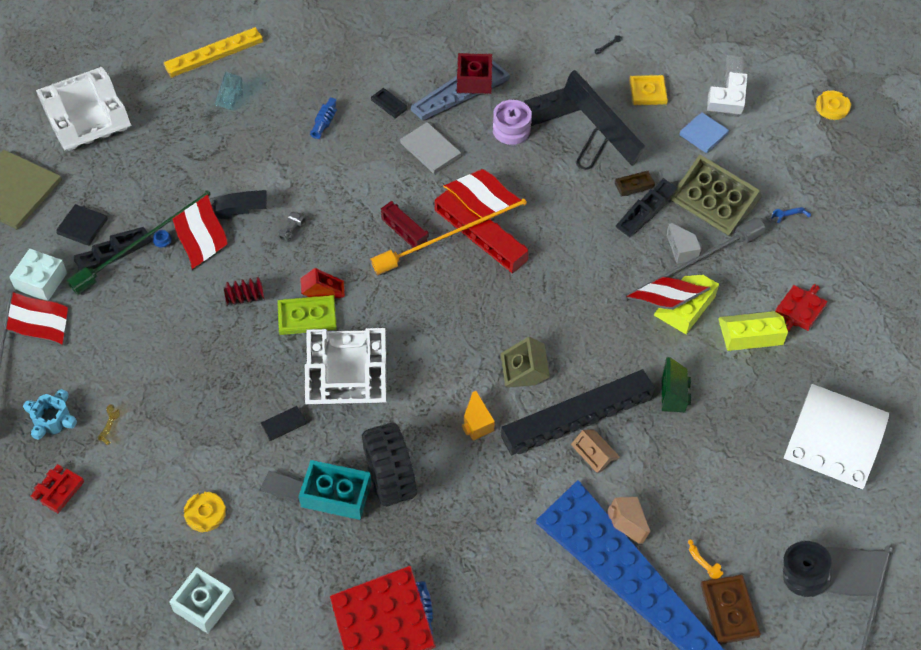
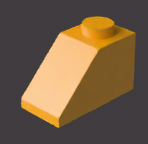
[462,391,495,441]

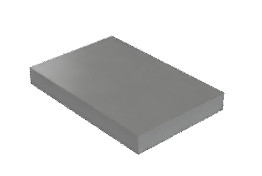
[400,122,461,174]

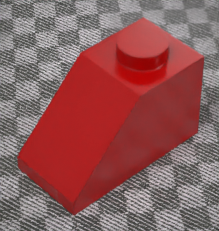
[300,268,345,299]

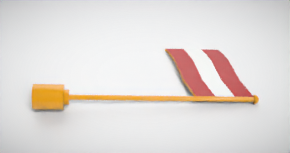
[370,169,527,276]

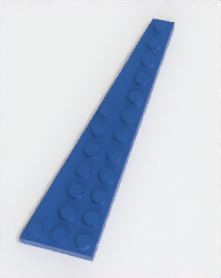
[536,480,724,650]

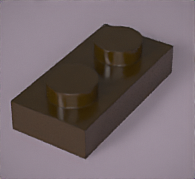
[614,170,655,197]

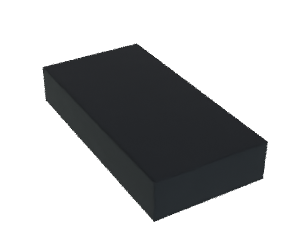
[371,87,407,119]
[261,406,306,441]

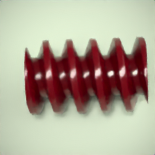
[224,277,265,306]

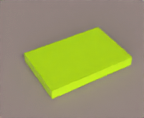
[277,295,337,335]

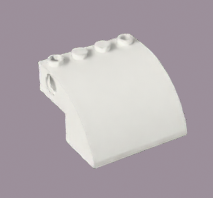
[36,67,131,150]
[305,328,386,405]
[784,384,889,489]

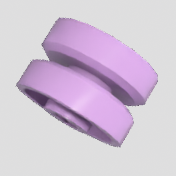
[493,100,531,145]

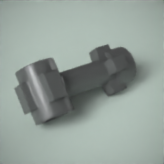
[278,212,306,243]

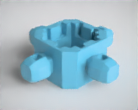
[23,389,77,440]

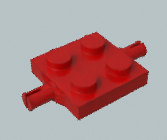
[775,284,828,332]

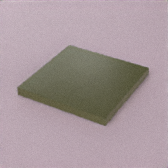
[0,150,62,230]

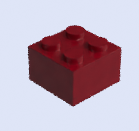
[457,53,492,94]

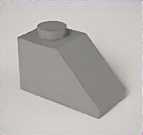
[666,223,702,264]

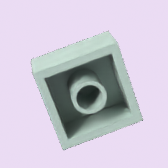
[10,249,67,301]
[169,567,234,633]

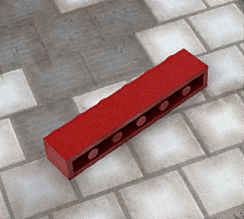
[435,190,529,274]

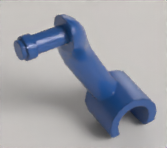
[771,207,811,223]

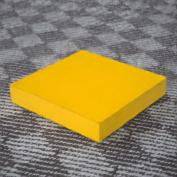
[629,75,668,105]

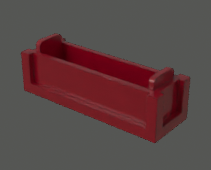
[381,201,429,252]

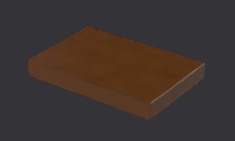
[701,575,761,644]

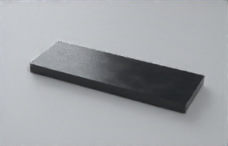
[563,70,645,166]

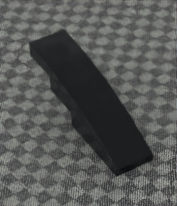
[615,178,678,238]
[209,190,267,219]
[74,227,152,270]

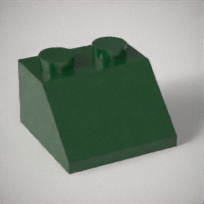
[661,357,691,413]

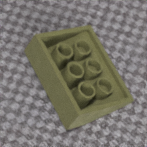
[670,154,762,236]

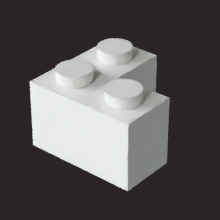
[707,72,747,114]

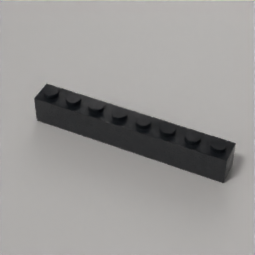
[501,369,655,456]

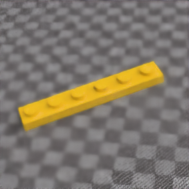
[164,27,263,78]

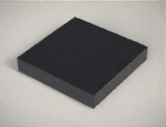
[56,204,108,246]

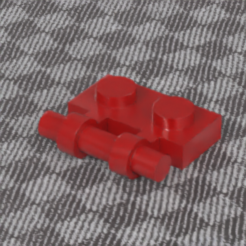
[30,464,85,513]

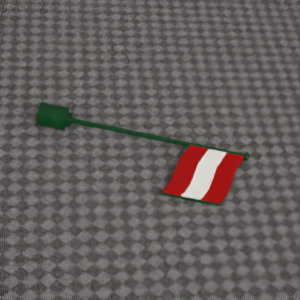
[66,190,227,295]

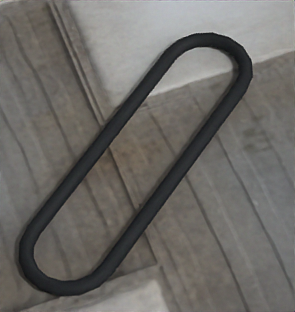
[576,127,608,170]

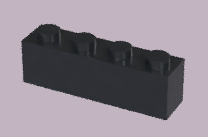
[524,81,588,126]

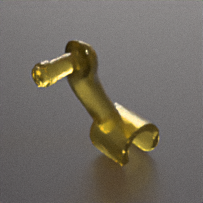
[98,404,120,445]

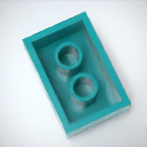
[299,460,372,520]

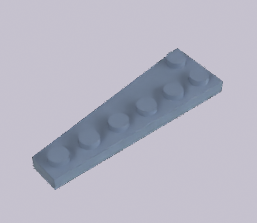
[411,60,510,121]

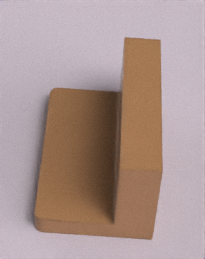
[571,429,620,473]

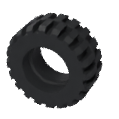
[362,422,417,506]

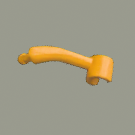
[688,539,724,579]

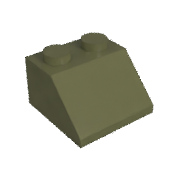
[501,337,550,388]

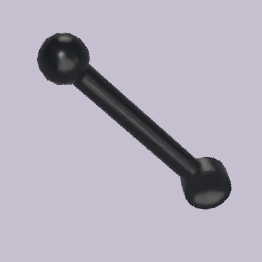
[594,35,621,55]

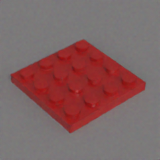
[330,566,436,650]

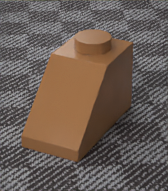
[608,497,650,544]

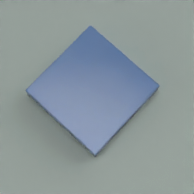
[679,112,729,153]

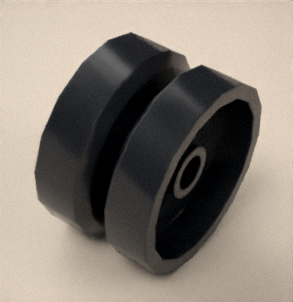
[783,541,832,597]

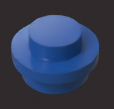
[153,230,172,248]

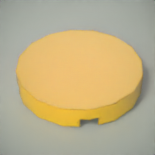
[815,90,851,120]
[184,492,226,532]

